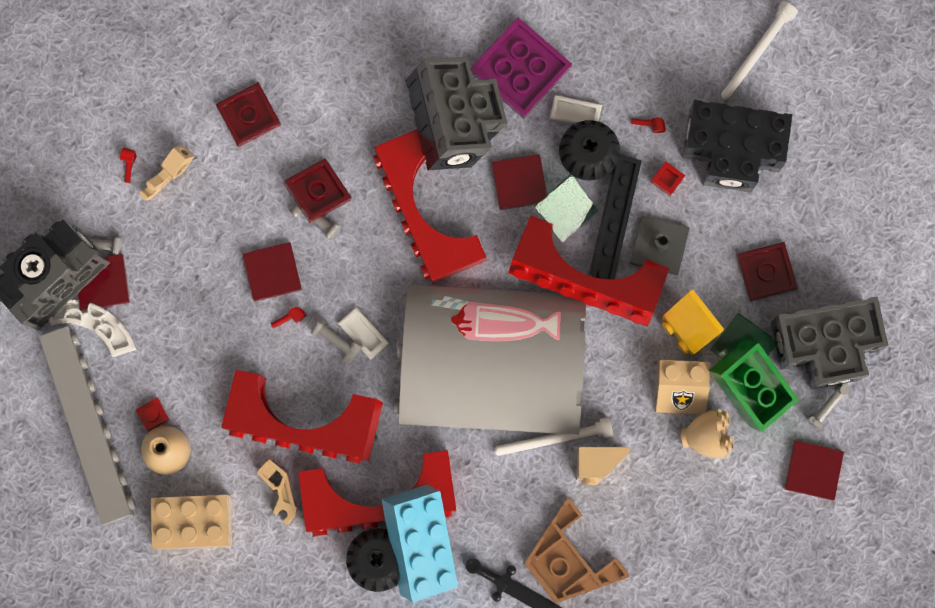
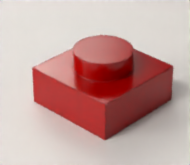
[651,161,686,197]
[135,398,170,432]

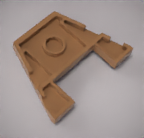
[524,498,630,604]

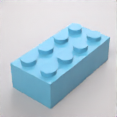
[381,485,458,603]

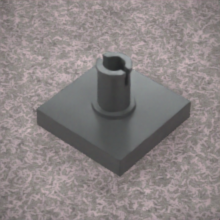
[630,216,690,276]

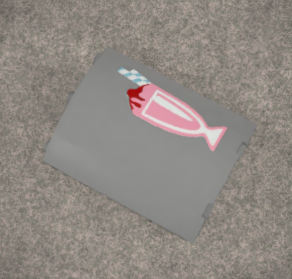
[394,285,586,435]

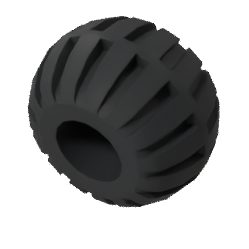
[559,120,620,181]
[346,528,400,592]

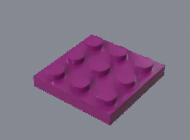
[470,17,572,119]

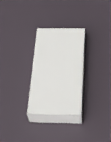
[549,95,602,124]
[338,307,389,360]

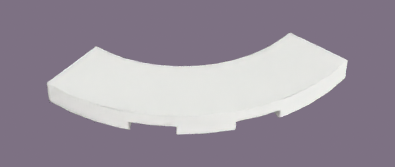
[49,299,137,357]

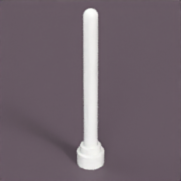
[721,1,798,100]
[494,417,613,455]

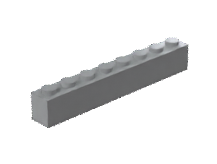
[39,326,136,525]

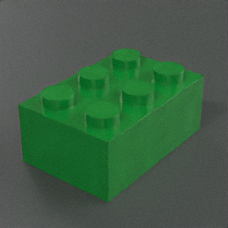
[708,339,799,432]

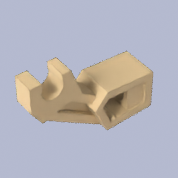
[139,145,194,201]
[256,459,298,526]

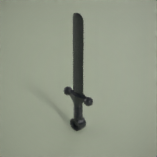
[466,559,562,608]

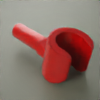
[631,117,666,133]
[120,147,137,183]
[271,307,307,328]

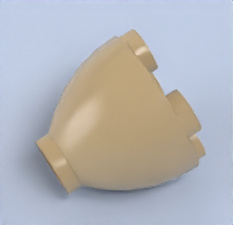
[681,409,734,458]
[140,425,191,475]

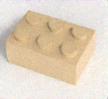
[151,495,232,550]

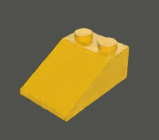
[661,289,724,357]

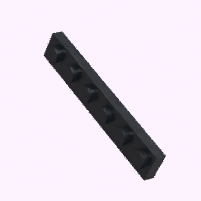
[589,154,642,279]

